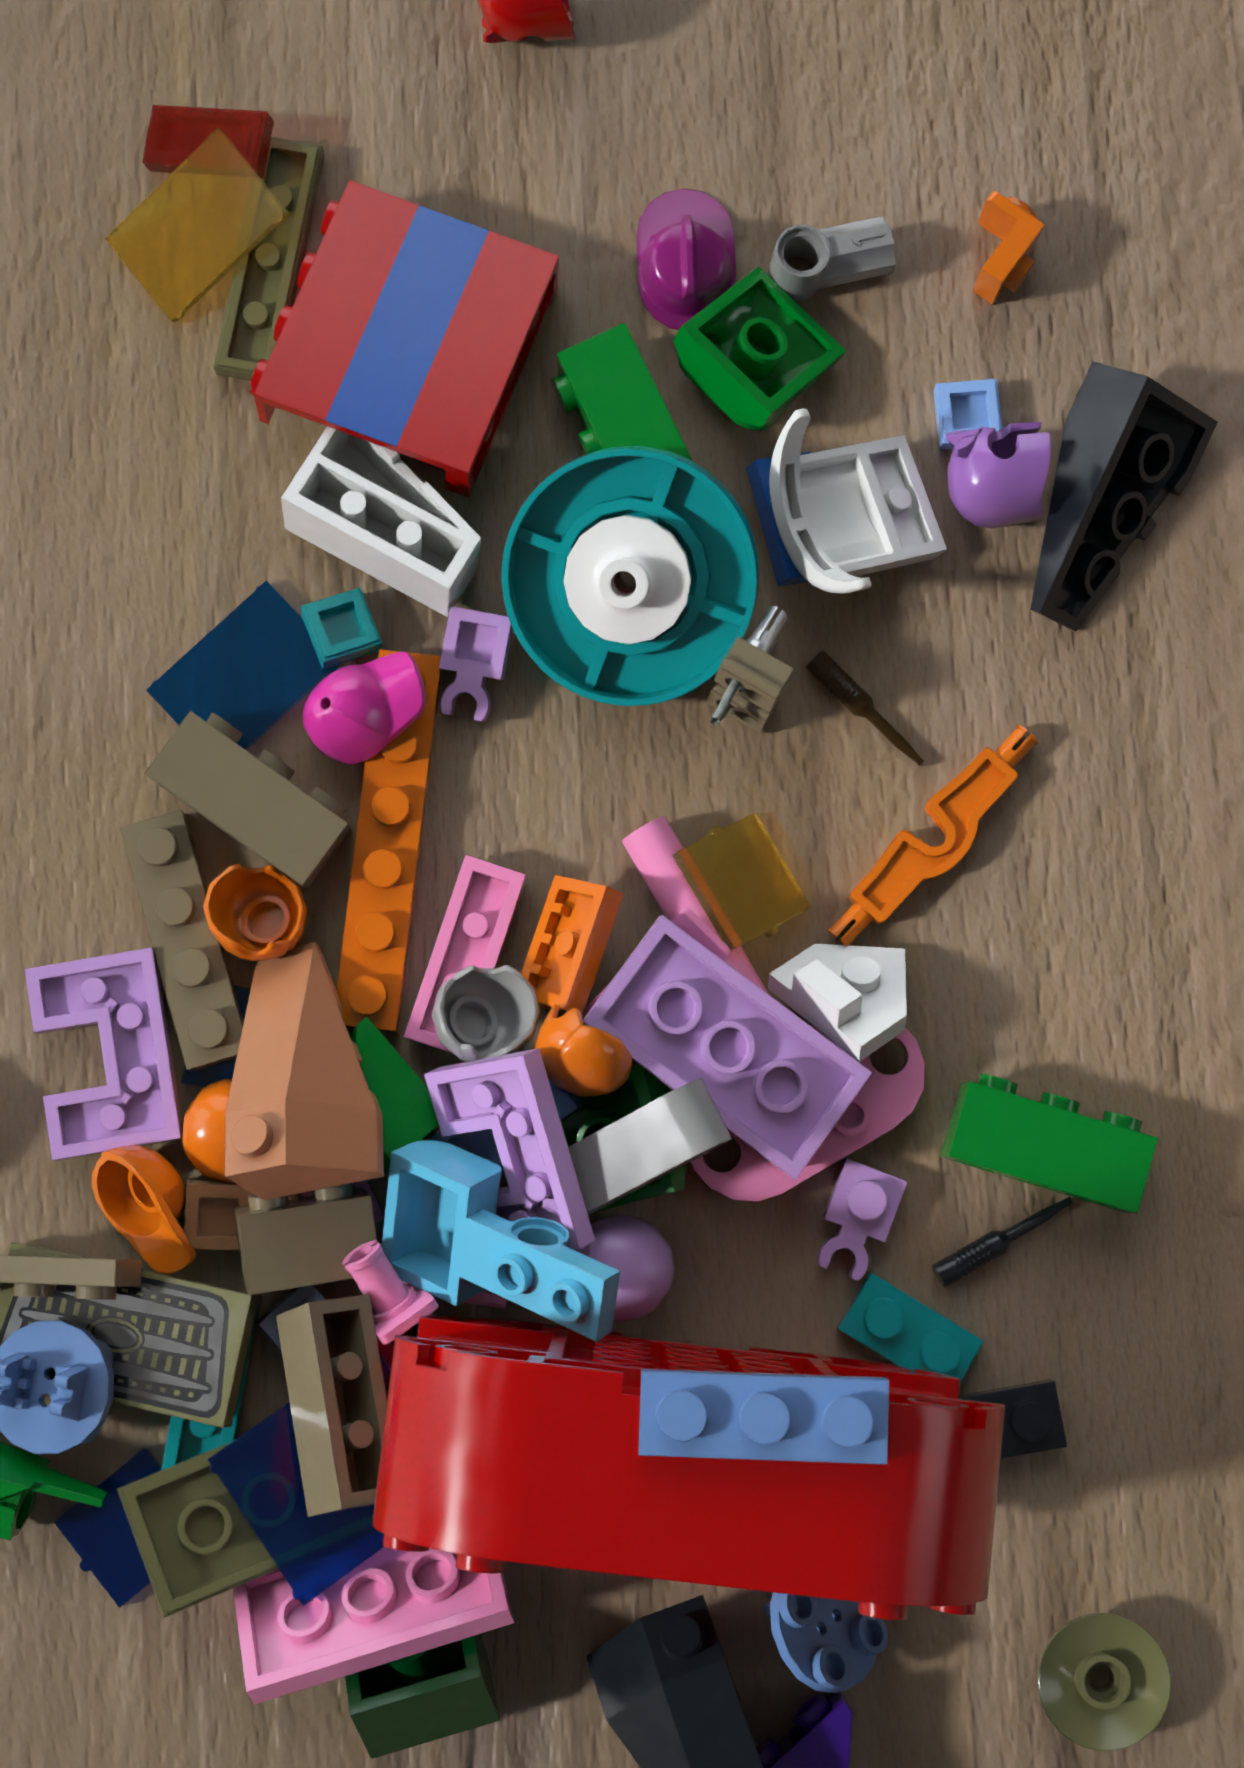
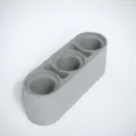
[568,1078,732,1215]

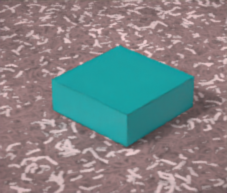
[301,587,383,669]

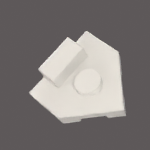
[768,944,907,1062]

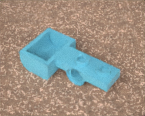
[382,1140,620,1341]

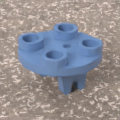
[0,1320,114,1454]
[762,1592,888,1693]

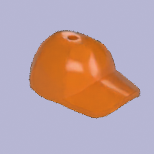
[92,1145,196,1274]

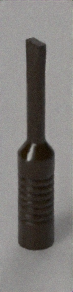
[805,650,924,766]

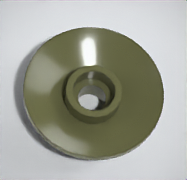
[1037,1613,1171,1751]

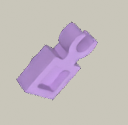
[439,606,513,721]
[817,1158,907,1281]

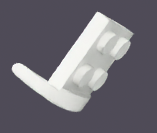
[769,408,947,594]

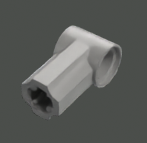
[768,216,896,302]

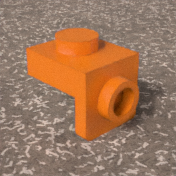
[972,191,1045,305]

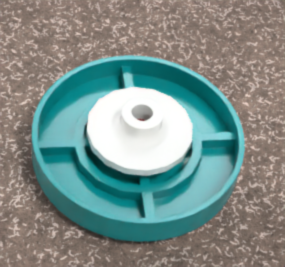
[501,446,760,706]

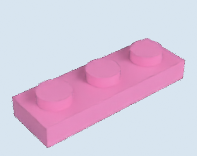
[404,855,527,1054]

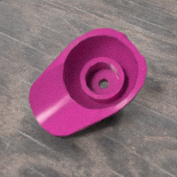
[303,651,426,765]

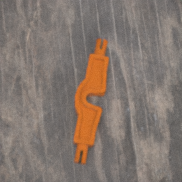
[827,725,1038,947]

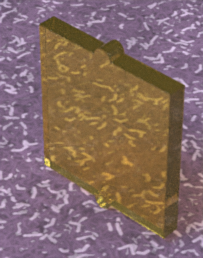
[672,812,811,951]

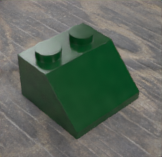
[345,1634,500,1759]

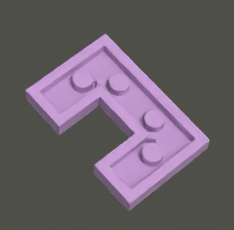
[25,947,183,1161]
[424,1048,595,1250]

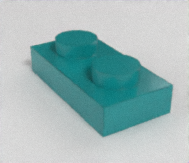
[837,1272,984,1382]

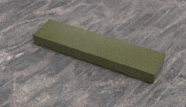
[213,135,325,381]

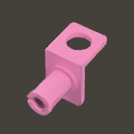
[342,1240,439,1370]

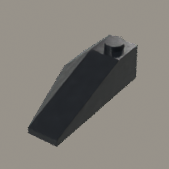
[1030,361,1218,631]
[586,1595,764,1768]

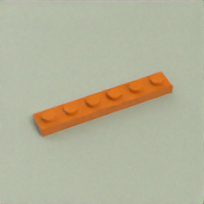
[337,649,442,1033]

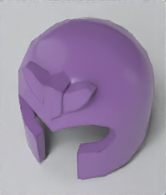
[946,422,1051,529]

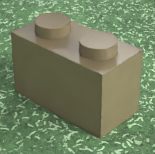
[234,1183,377,1295]

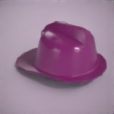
[637,188,736,330]

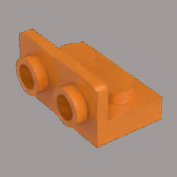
[521,875,624,1016]

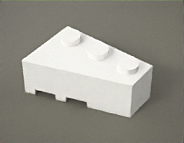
[281,426,481,617]

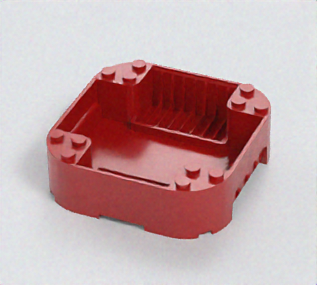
[372,1316,1005,1620]

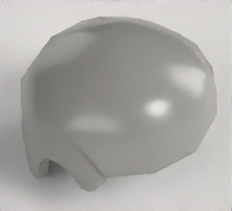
[431,965,540,1062]

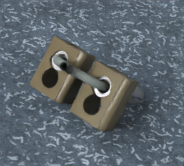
[706,606,794,734]

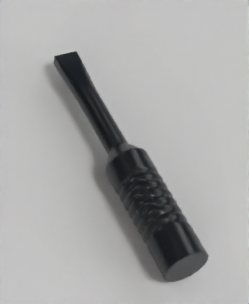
[932,1196,1073,1288]

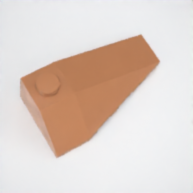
[225,942,384,1200]

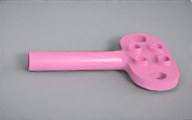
[622,816,925,1202]

